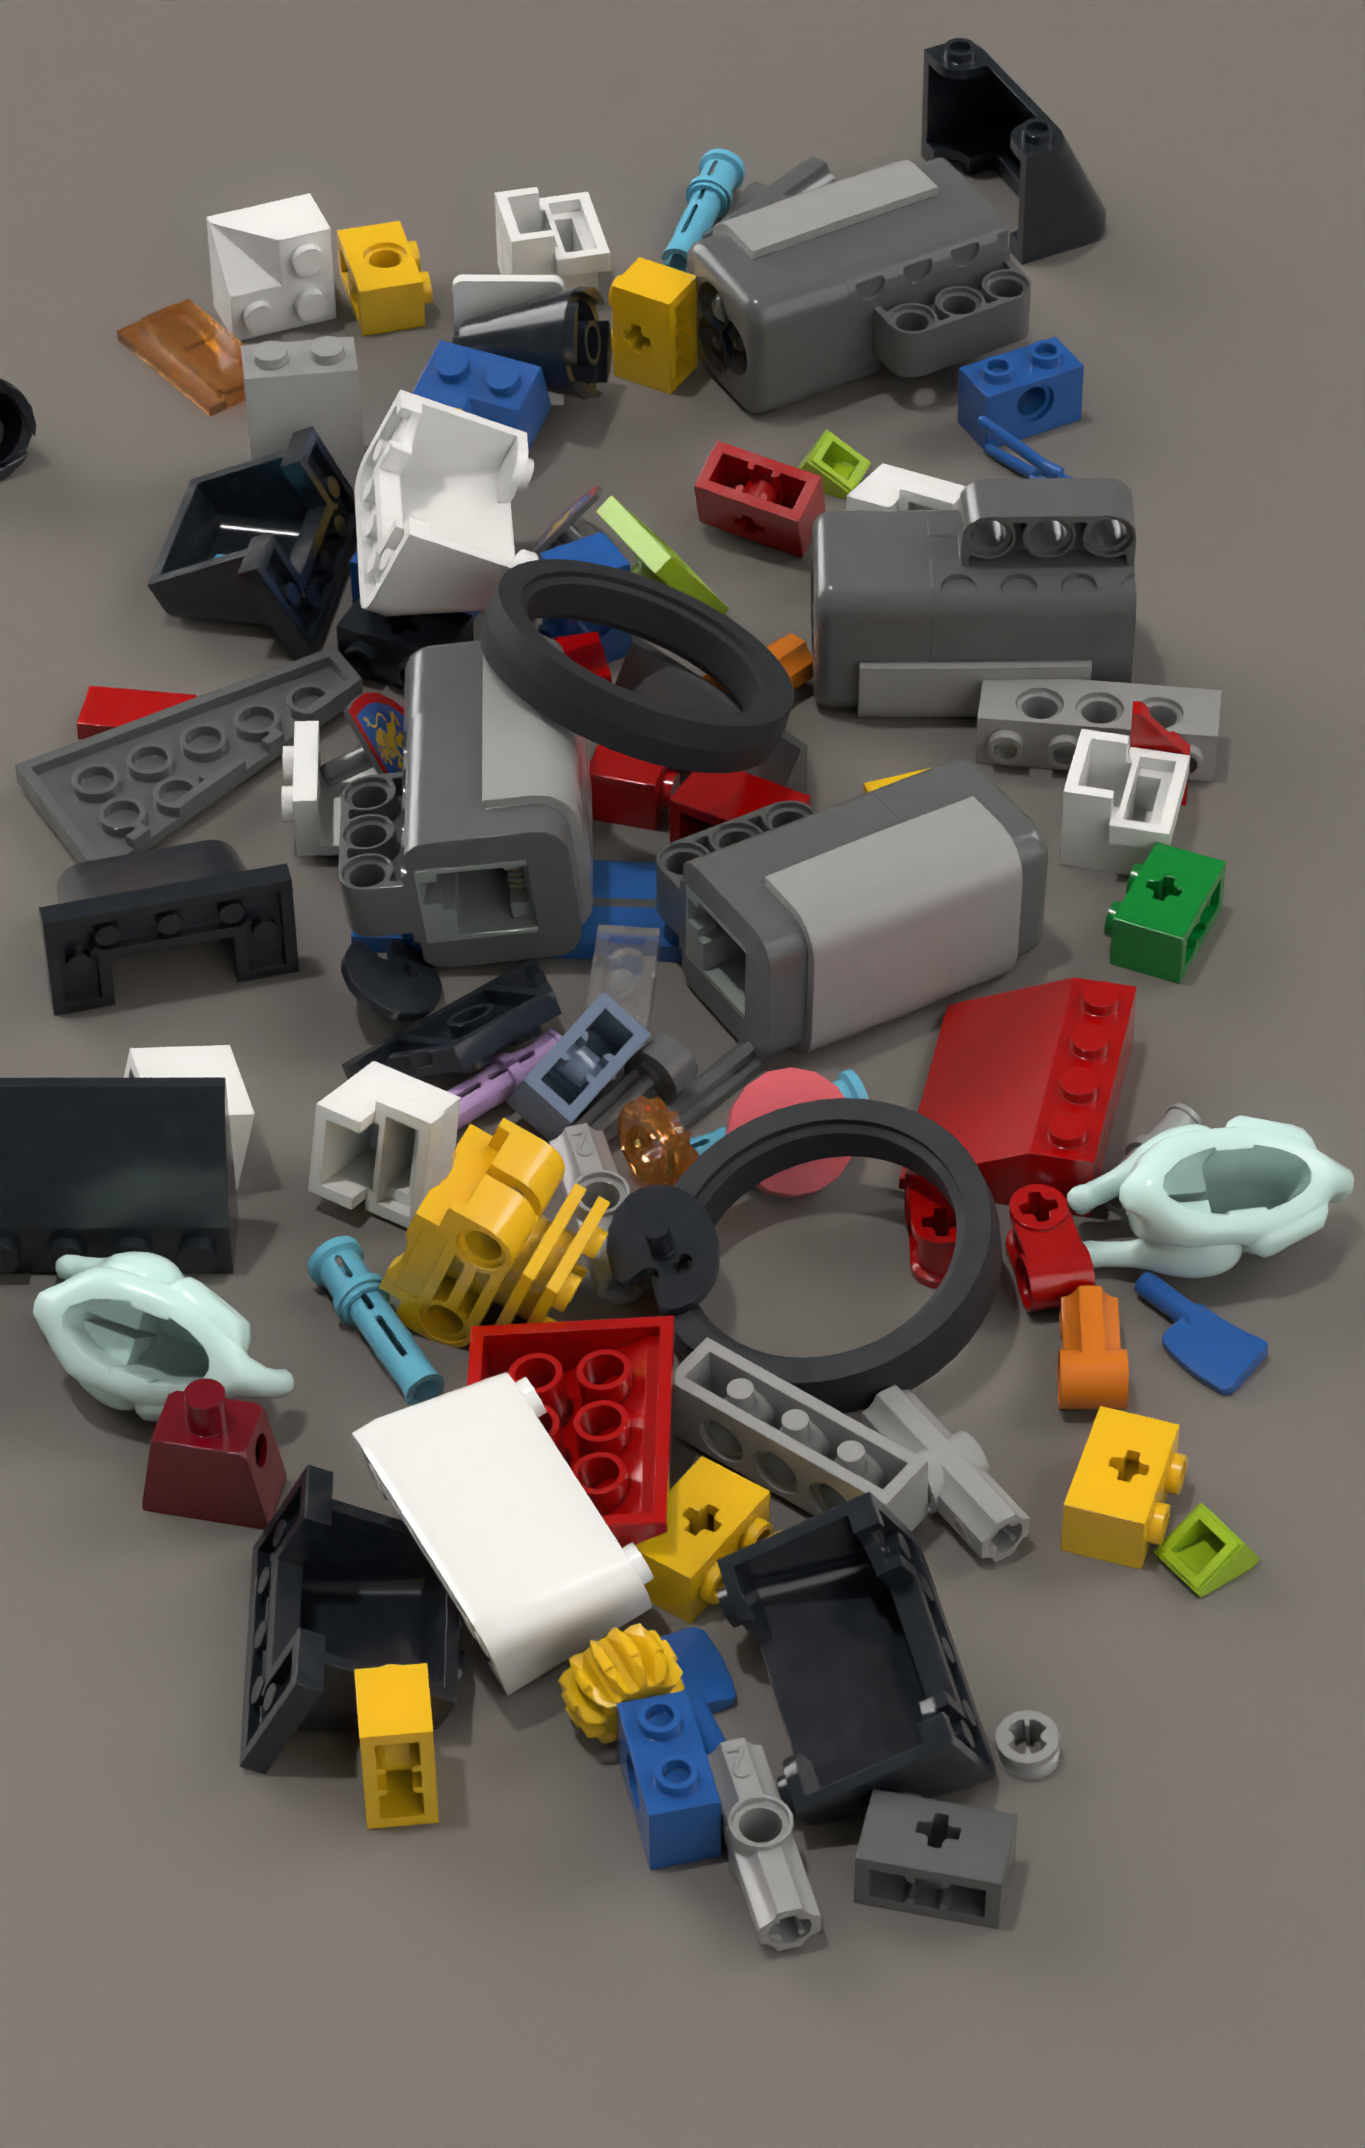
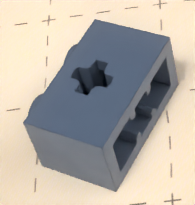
[505,991,651,1141]

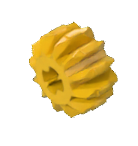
[558,1623,685,1744]

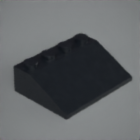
[0,1077,239,1274]

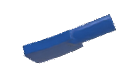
[1134,1271,1268,1395]
[660,1627,736,1755]

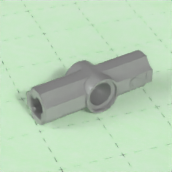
[549,1123,653,1306]
[862,1385,1030,1562]
[707,1737,821,1951]

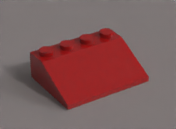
[899,977,1137,1218]
[467,1316,675,1548]

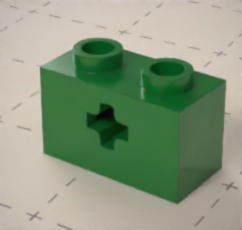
[1104,842,1226,984]

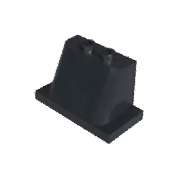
[147,426,357,661]
[38,840,299,1016]
[239,1464,465,1774]

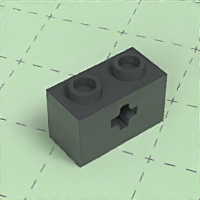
[854,1789,1018,1929]

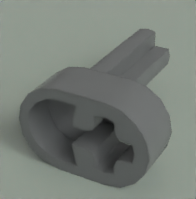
[571,1032,698,1144]

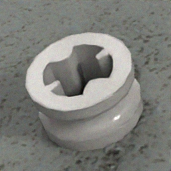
[995,1710,1060,1781]

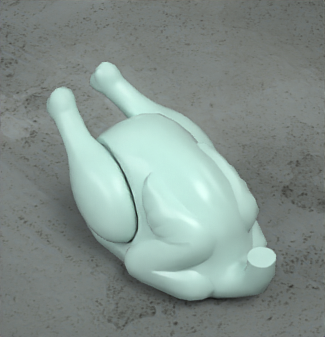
[1067,1115,1354,1279]
[33,1251,294,1422]

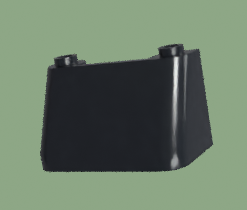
[921,38,1106,265]
[717,1491,996,1825]

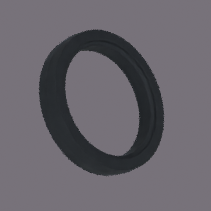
[479,559,794,773]
[651,1098,1002,1414]

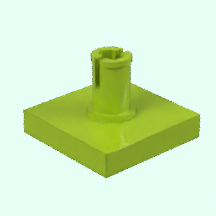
[596,495,730,615]

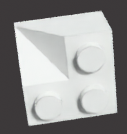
[206,193,337,342]

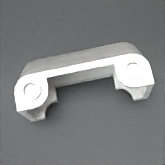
[354,390,538,616]
[351,1372,654,1696]

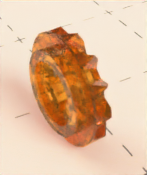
[618,1095,699,1186]

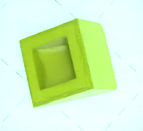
[797,429,871,499]
[1153,1502,1261,1598]

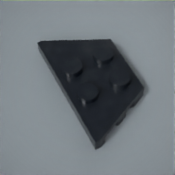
[341,958,562,1080]

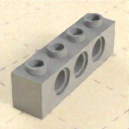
[976,678,1222,782]
[671,1337,928,1532]

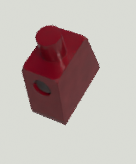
[142,1378,287,1530]

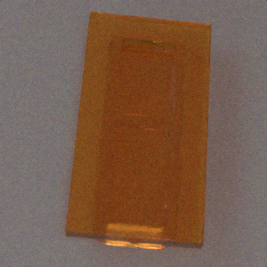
[117,298,245,416]

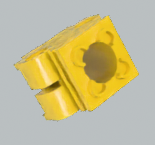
[378,1117,610,1348]

